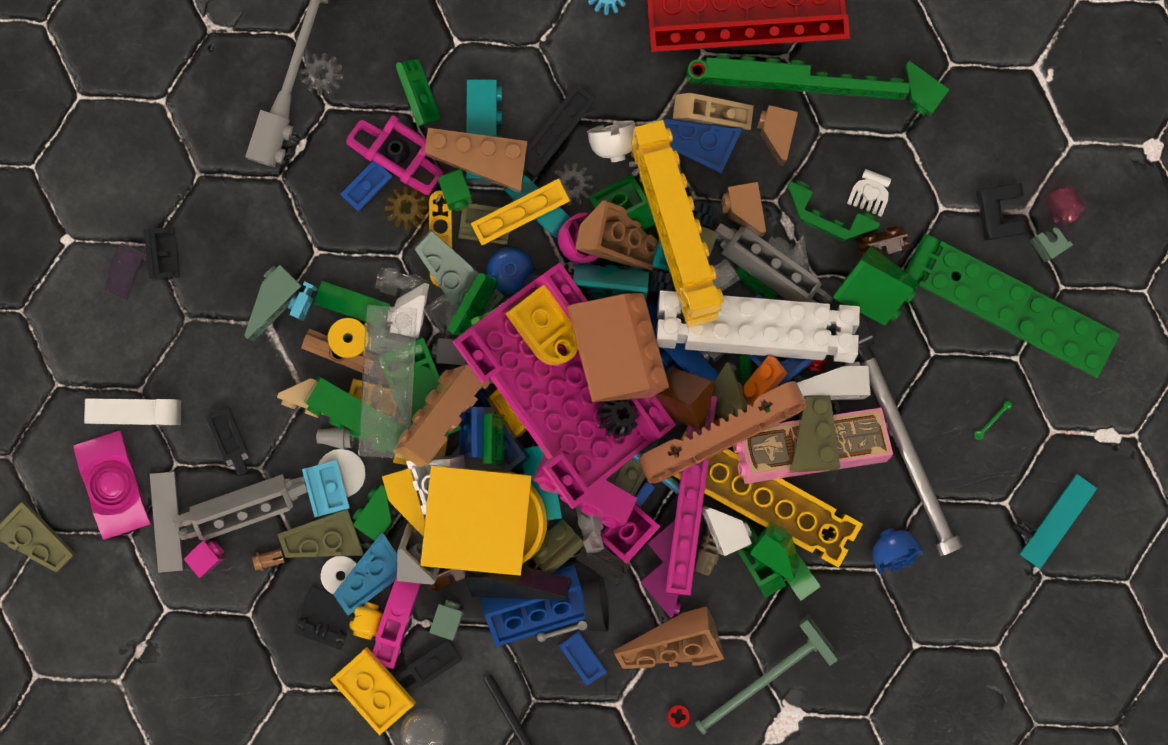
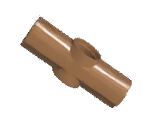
[301,328,378,376]

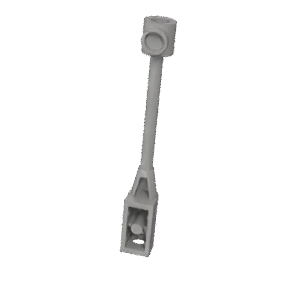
[245,0,328,167]

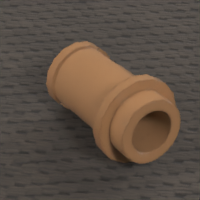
[252,548,284,571]

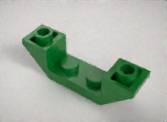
[787,180,880,242]

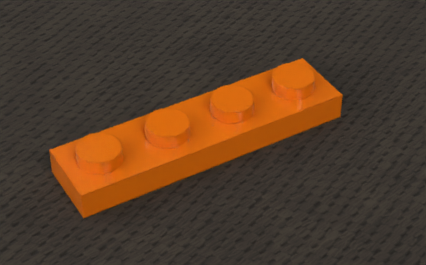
[714,355,788,426]

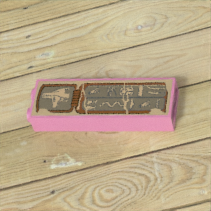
[733,408,893,484]

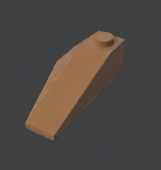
[575,201,664,272]
[614,606,724,669]

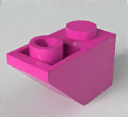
[184,540,226,578]

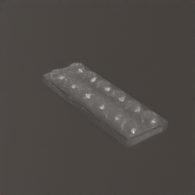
[358,305,417,458]

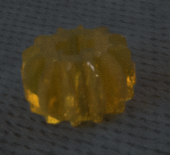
[385,187,428,230]

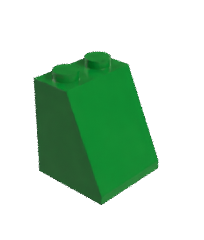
[833,246,918,326]

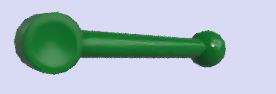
[974,400,1013,440]

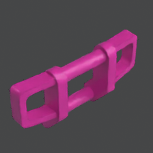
[346,115,443,195]

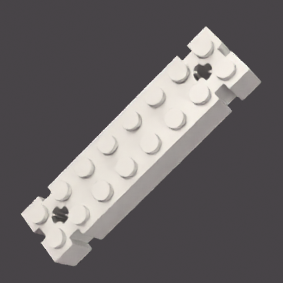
[655,291,860,363]

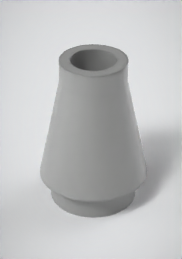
[316,426,354,450]

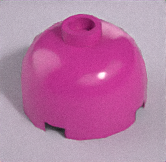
[558,213,599,264]

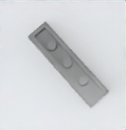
[150,472,184,573]

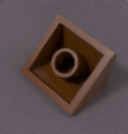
[655,368,715,430]

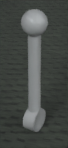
[537,621,587,642]

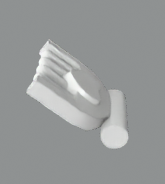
[847,169,891,217]

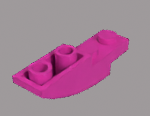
[372,576,421,669]

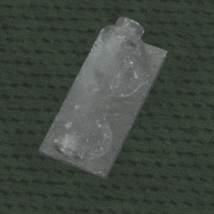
[375,268,429,296]

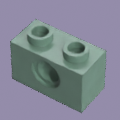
[429,599,464,641]

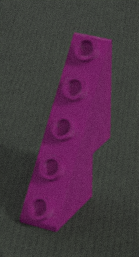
[640,504,704,618]

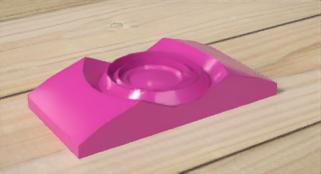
[73,430,151,540]

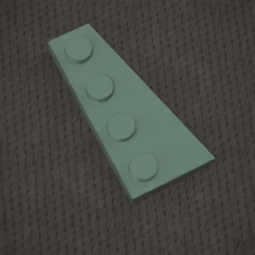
[414,229,504,316]

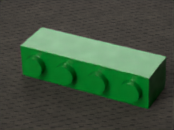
[304,377,407,454]

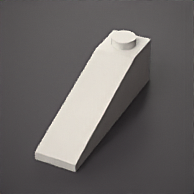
[797,362,870,400]

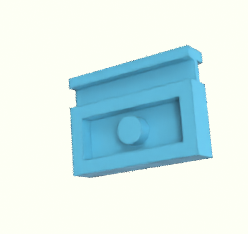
[288,281,318,321]
[302,460,350,517]

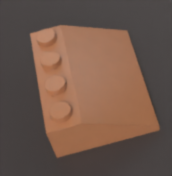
[567,293,669,402]

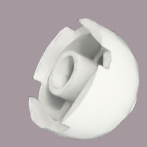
[587,120,636,162]

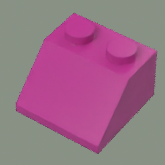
[601,504,660,564]

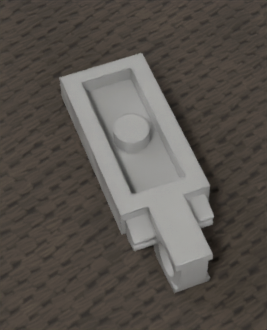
[575,506,604,553]

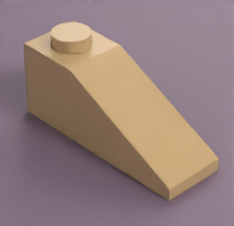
[673,93,754,130]

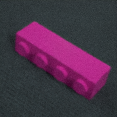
[533,454,637,528]

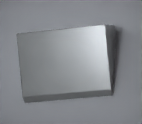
[397,522,440,585]

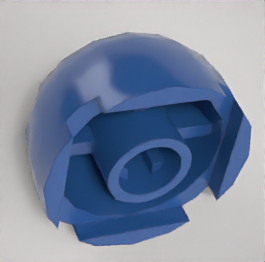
[486,246,535,296]
[872,528,923,574]

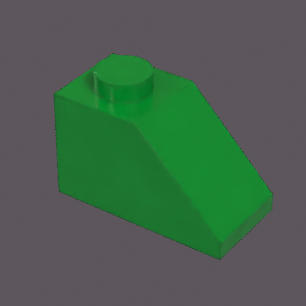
[904,61,949,116]
[750,522,800,582]

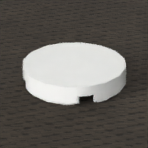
[318,449,366,497]

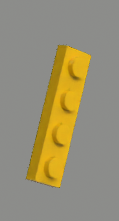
[471,178,571,245]

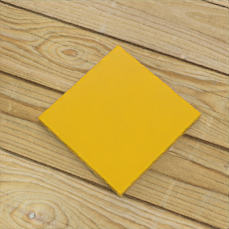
[420,465,532,576]

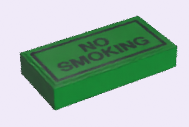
[483,414,504,465]

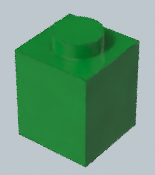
[438,169,472,211]

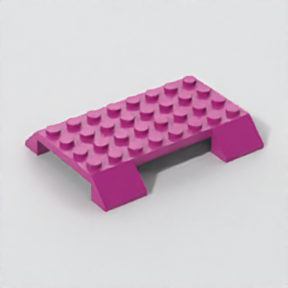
[453,262,676,509]

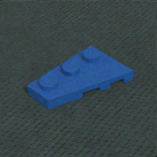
[664,119,742,174]

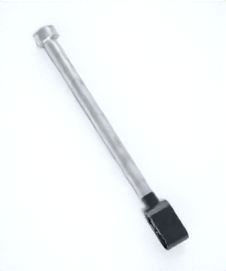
[835,309,963,556]

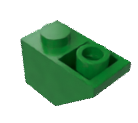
[352,484,393,541]

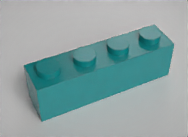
[466,80,502,181]

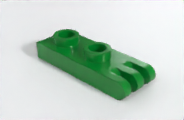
[396,59,441,126]
[447,273,498,336]

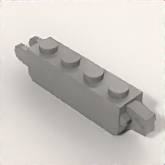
[715,223,833,305]
[172,474,308,540]

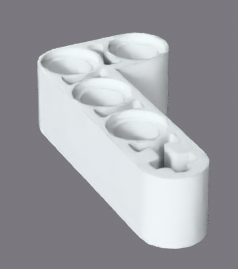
[84,399,181,425]

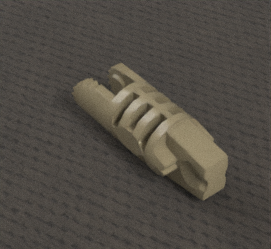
[695,526,719,576]

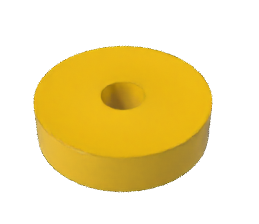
[328,318,368,358]

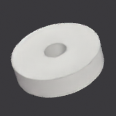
[321,556,357,594]

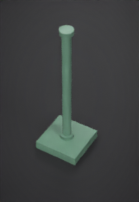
[695,614,838,735]

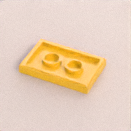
[331,647,416,735]

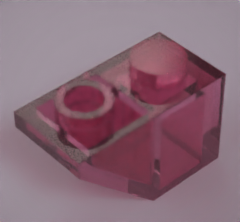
[1044,185,1086,225]

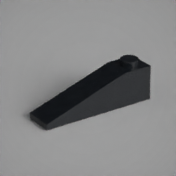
[465,566,572,600]

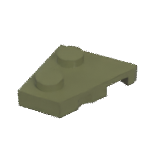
[712,362,748,422]

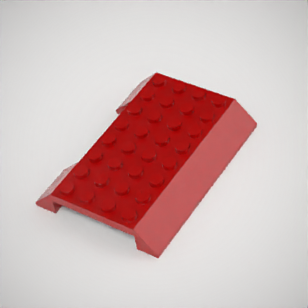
[647,0,850,52]

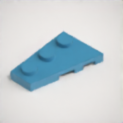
[333,533,397,615]

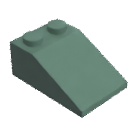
[244,265,305,342]

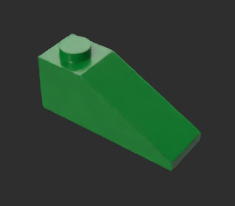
[313,281,391,329]
[737,517,786,598]

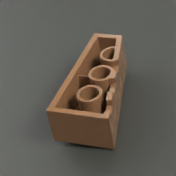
[425,128,528,193]
[396,364,491,467]

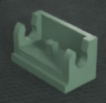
[1030,228,1073,263]

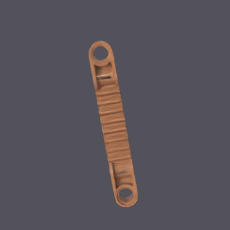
[639,381,807,484]

